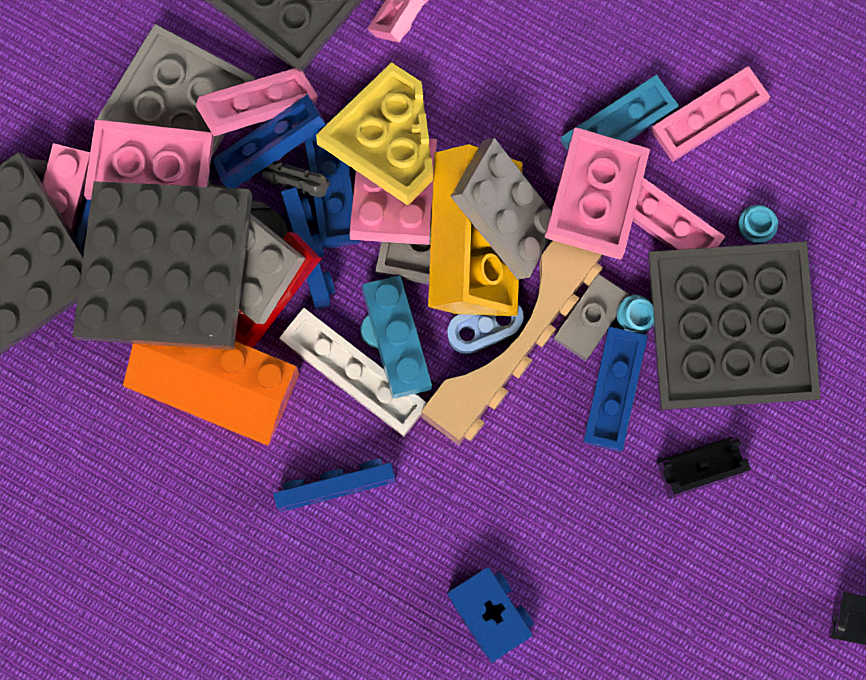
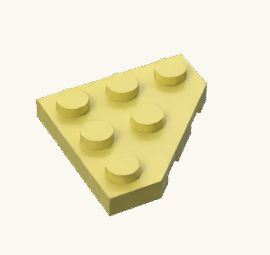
[316,62,433,205]

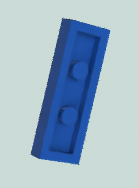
[212,94,326,188]
[305,131,361,249]
[281,187,335,311]
[582,327,648,452]
[273,459,396,513]

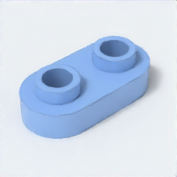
[447,304,524,354]

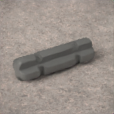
[262,161,330,197]

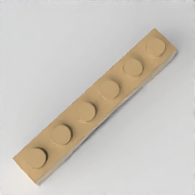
[421,240,603,446]

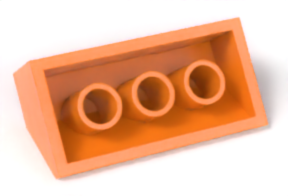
[123,341,300,446]

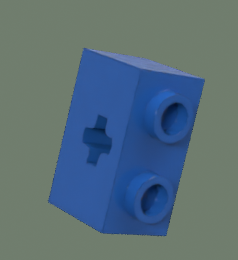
[447,567,535,664]

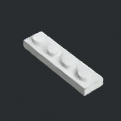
[279,308,427,437]

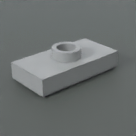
[554,274,631,361]

